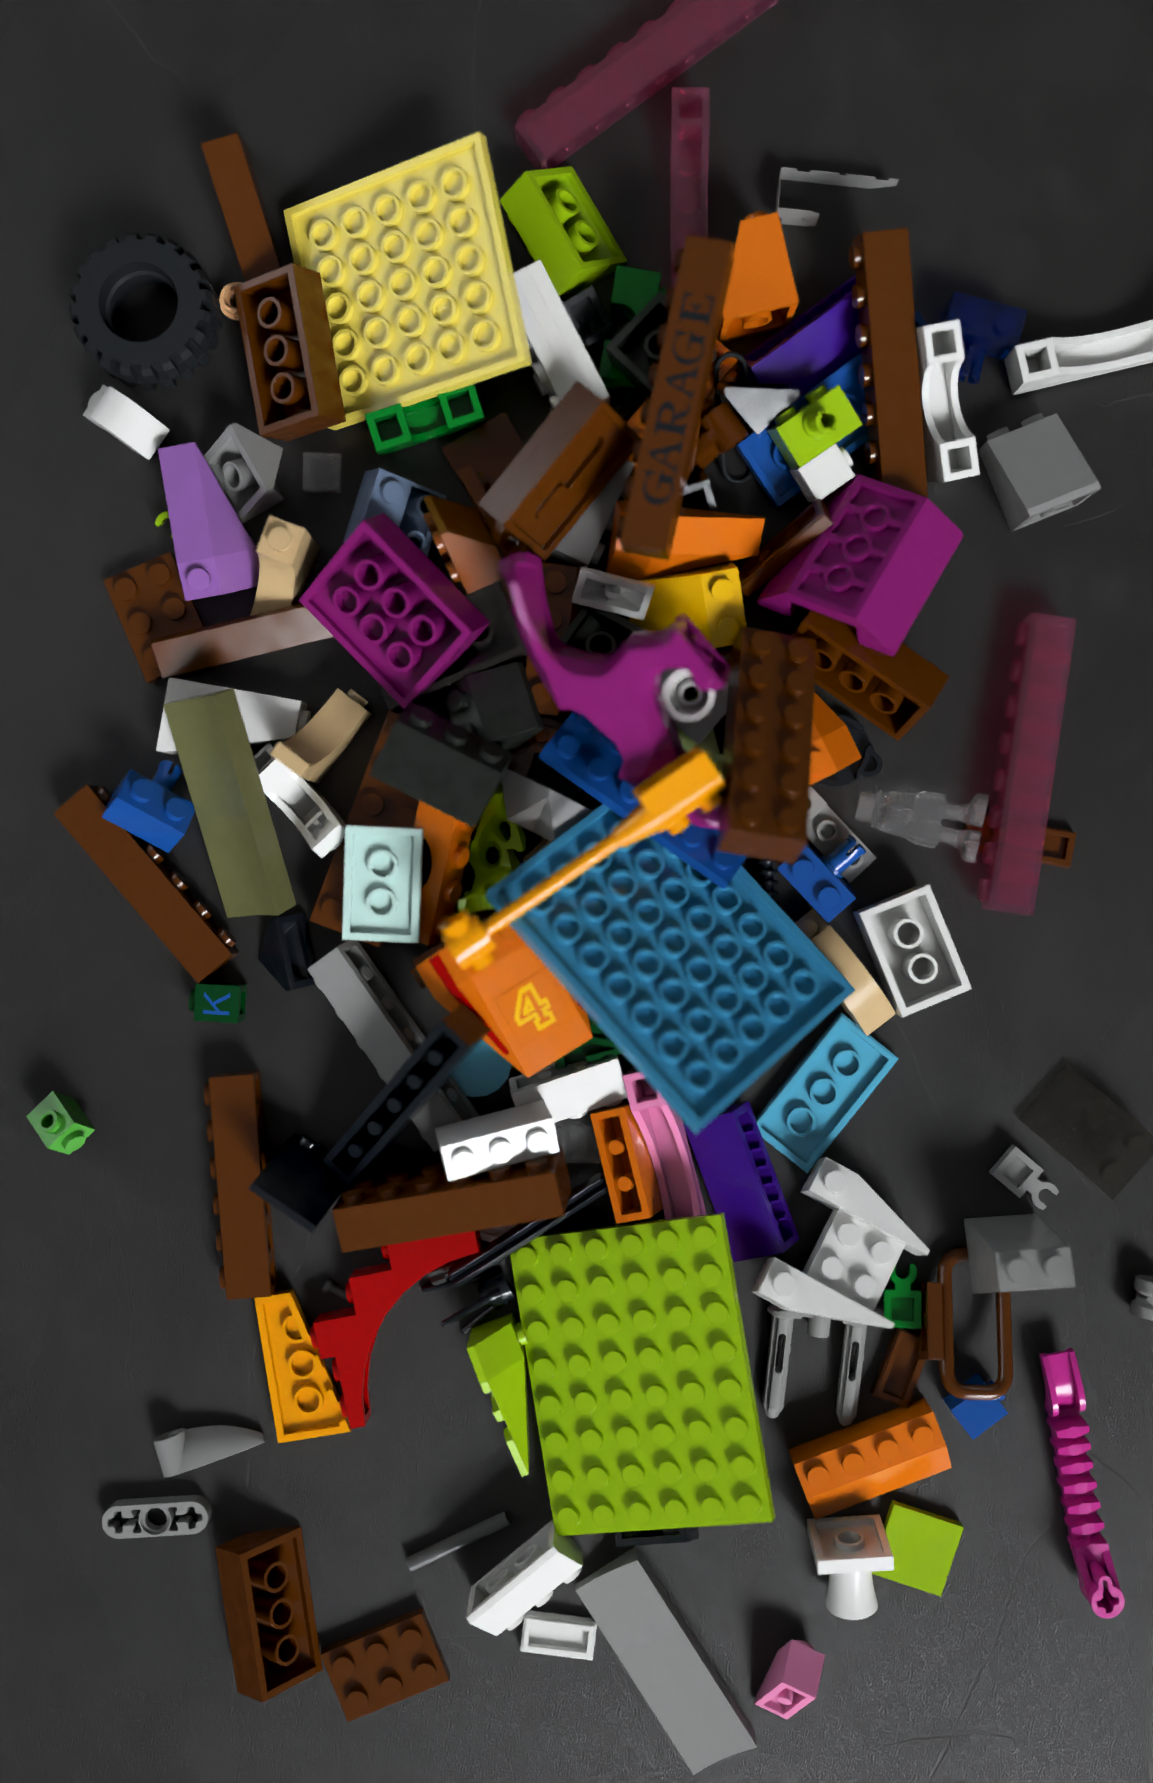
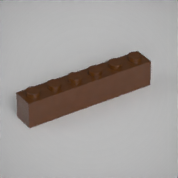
[53,784,239,983]
[204,1070,278,1300]

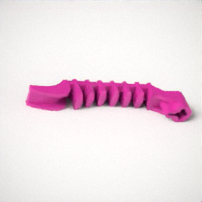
[1039,1348,1125,1618]

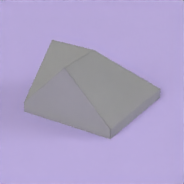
[204,423,284,524]
[502,769,593,842]

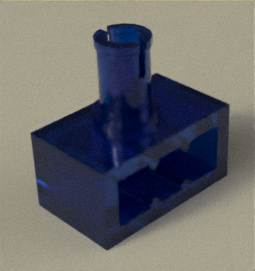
[941,291,1027,384]

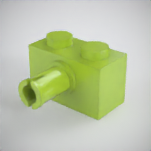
[767,384,863,469]

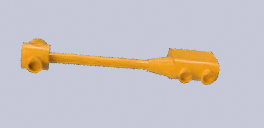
[440,746,726,971]

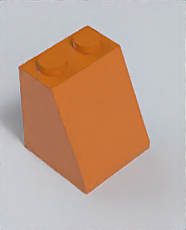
[717,211,799,342]

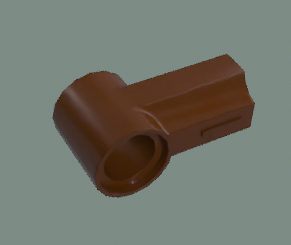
[693,402,749,471]

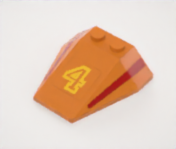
[415,924,593,1078]

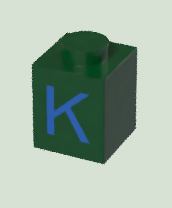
[189,981,247,1023]

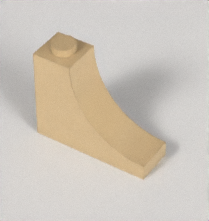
[250,515,320,616]
[270,688,372,784]

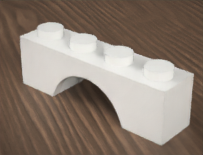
[916,319,980,482]

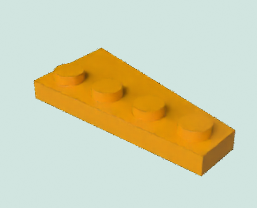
[254,1289,352,1443]

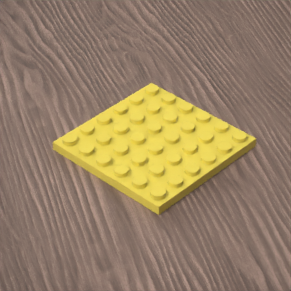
[283,132,532,431]

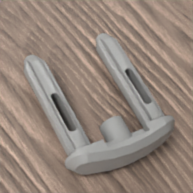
[762,1303,868,1426]

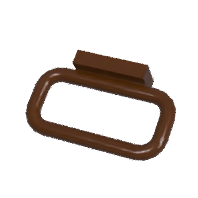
[918,1247,1013,1401]

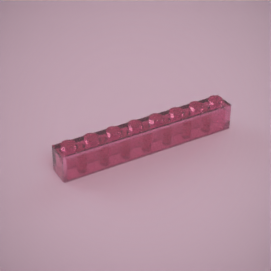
[514,0,779,170]
[977,613,1077,916]

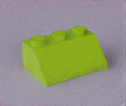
[499,166,628,296]

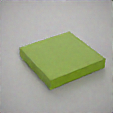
[872,1500,964,1597]

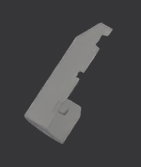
[775,167,899,227]

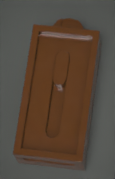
[478,381,641,560]

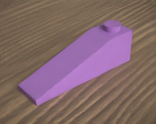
[158,442,260,601]

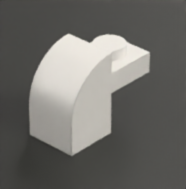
[82,385,170,460]

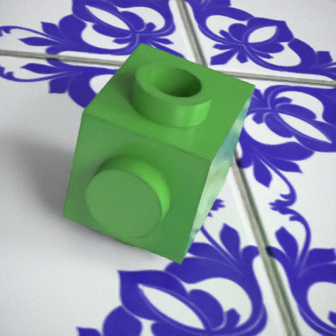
[26,1091,96,1155]

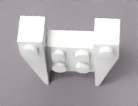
[751,1157,930,1329]

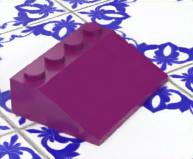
[299,513,490,709]

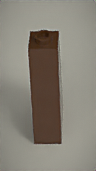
[201,133,282,282]

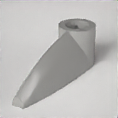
[153,1425,265,1477]

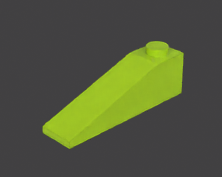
[467,1313,530,1477]

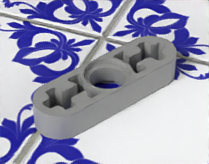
[102,1495,212,1539]

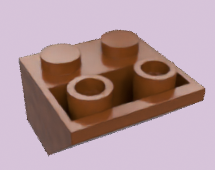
[423,495,501,595]

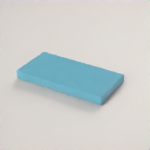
[755,1012,899,1173]

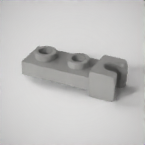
[807,786,876,883]

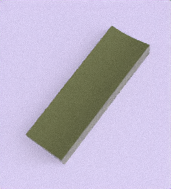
[163,688,296,918]

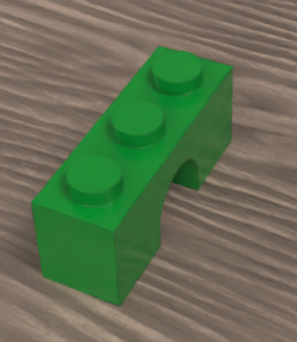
[599,265,667,394]
[365,384,485,456]

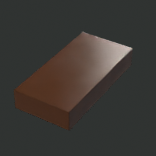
[871,1328,926,1409]

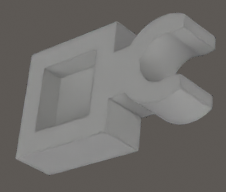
[989,1144,1059,1210]

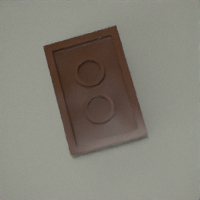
[103,551,205,684]
[320,1607,451,1722]

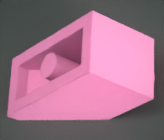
[754,1639,825,1719]

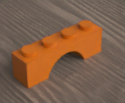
[414,800,477,946]

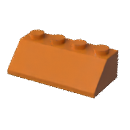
[788,1398,952,1520]

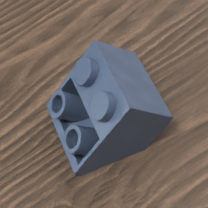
[343,468,446,557]

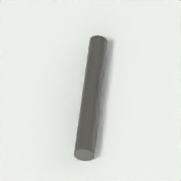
[406,1511,511,1572]

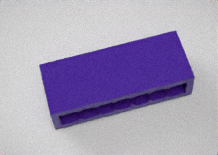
[738,275,861,398]
[683,1101,800,1262]

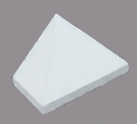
[571,566,655,620]

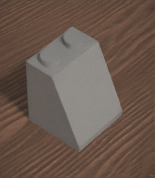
[978,413,1101,532]
[964,1214,1076,1294]

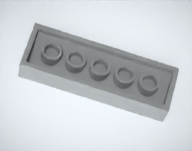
[575,1546,757,1775]

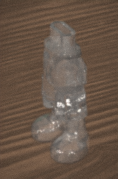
[855,790,989,863]

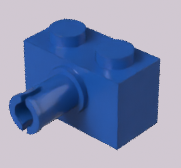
[102,760,195,853]
[777,834,866,923]

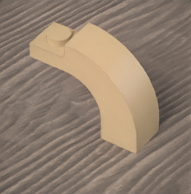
[795,909,896,1036]

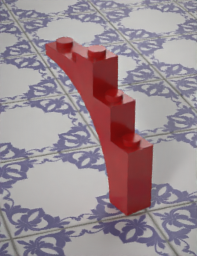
[310,1230,483,1429]

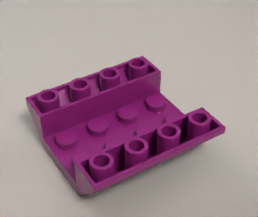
[757,474,963,657]

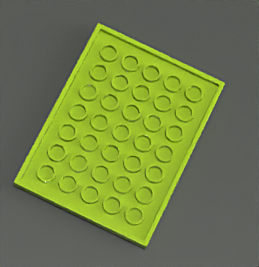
[510,1212,775,1536]

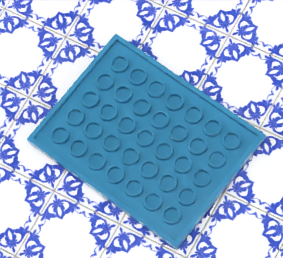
[485,804,855,1134]

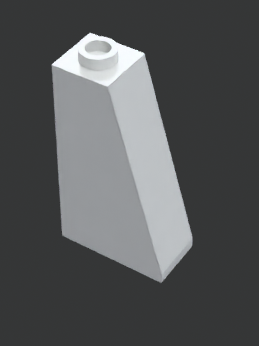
[156,677,311,755]

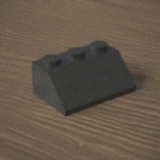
[370,702,513,828]

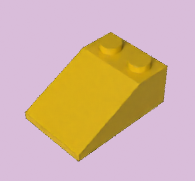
[628,562,747,648]

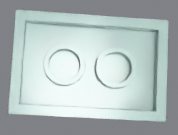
[342,825,424,943]

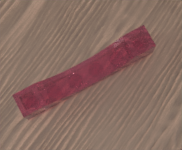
[670,87,710,287]

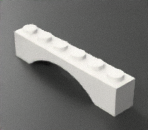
[1004,319,1153,395]

